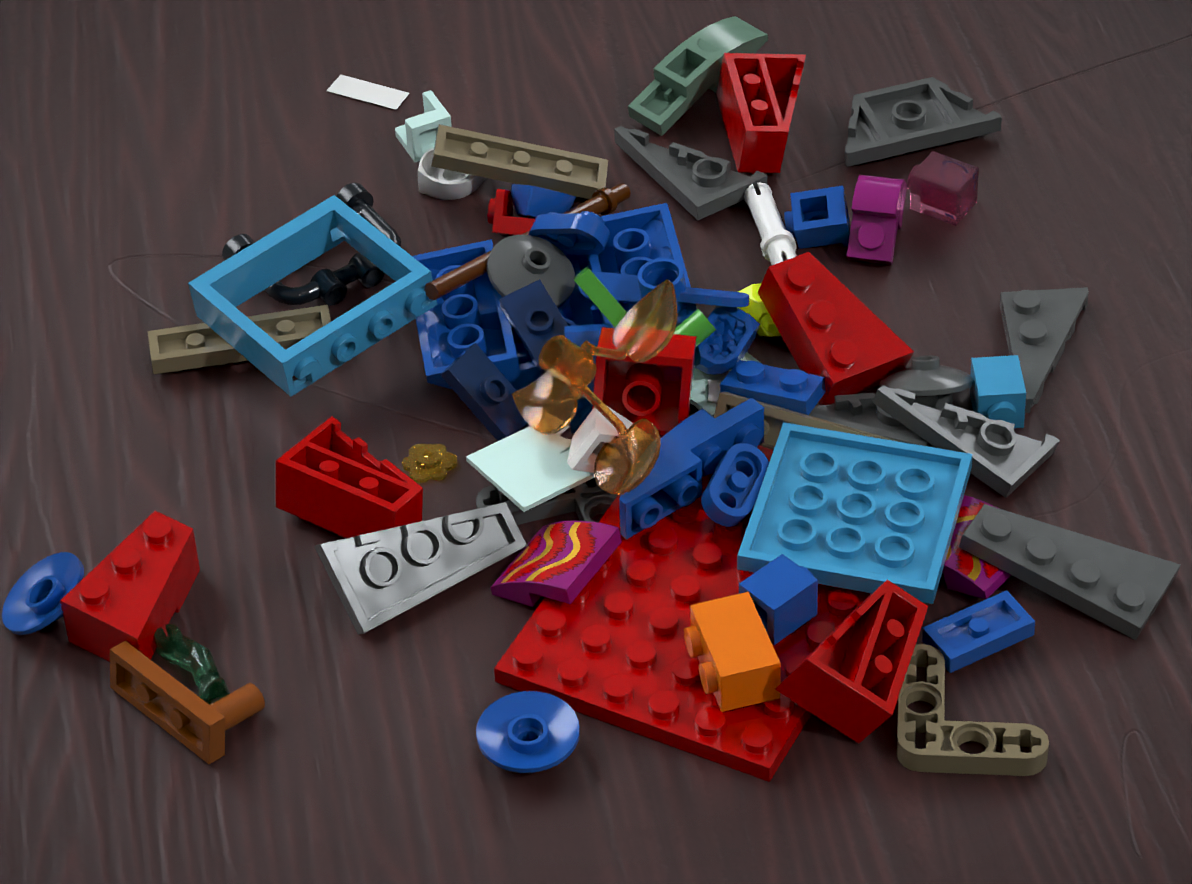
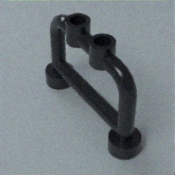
[222,182,401,306]

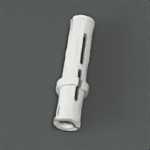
[744,182,797,265]

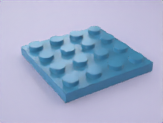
[737,422,973,604]

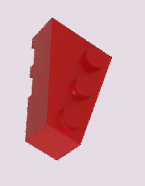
[716,53,806,174]
[757,252,914,405]
[276,416,423,538]
[60,510,200,662]
[775,579,928,744]

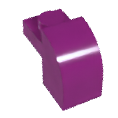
[847,175,907,265]

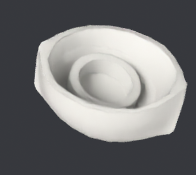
[418,148,486,200]

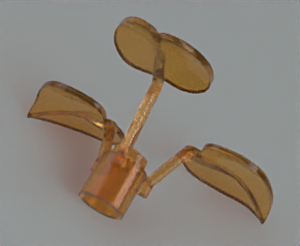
[512,279,678,495]

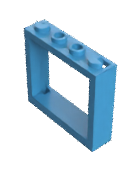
[188,195,437,397]

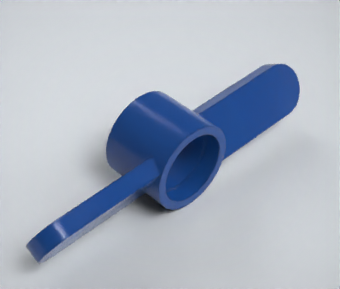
[579,258,749,317]

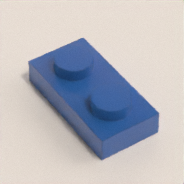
[720,360,826,415]
[922,590,1035,673]

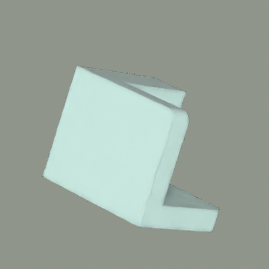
[395,90,452,162]

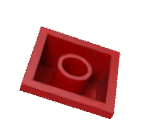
[592,327,696,441]

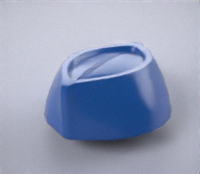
[511,184,576,219]

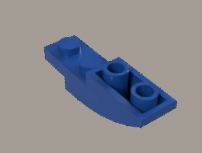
[619,398,764,539]

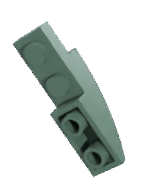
[628,16,768,136]

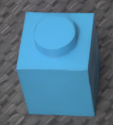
[969,355,1026,428]

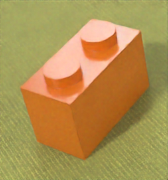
[684,592,781,712]

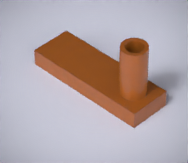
[110,641,265,764]

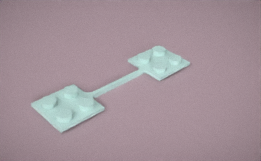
[466,352,761,512]

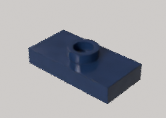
[499,279,568,377]
[440,343,536,441]

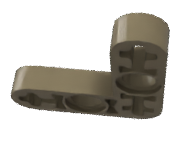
[897,644,1049,776]

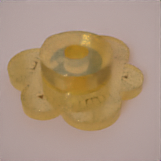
[402,443,457,483]

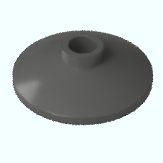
[487,235,575,308]
[880,355,973,396]

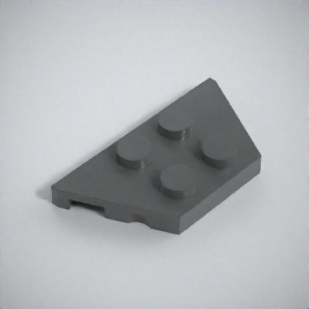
[845,77,1002,167]

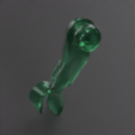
[154,624,230,705]

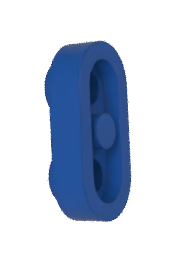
[529,211,610,255]
[701,443,769,527]

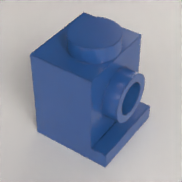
[784,186,850,249]

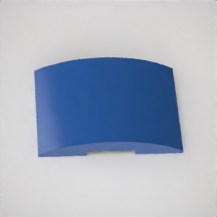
[412,203,697,394]

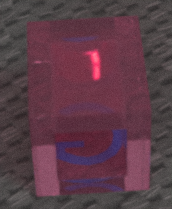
[907,151,979,226]

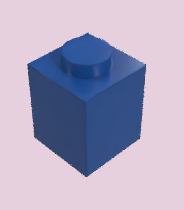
[739,554,818,645]

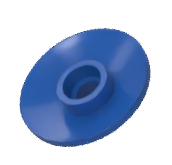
[2,552,84,635]
[476,691,580,773]

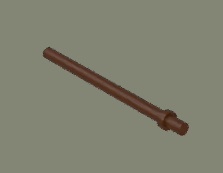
[424,183,631,300]

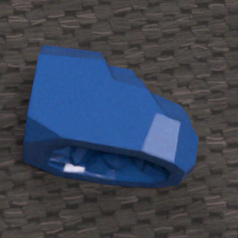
[694,306,760,375]

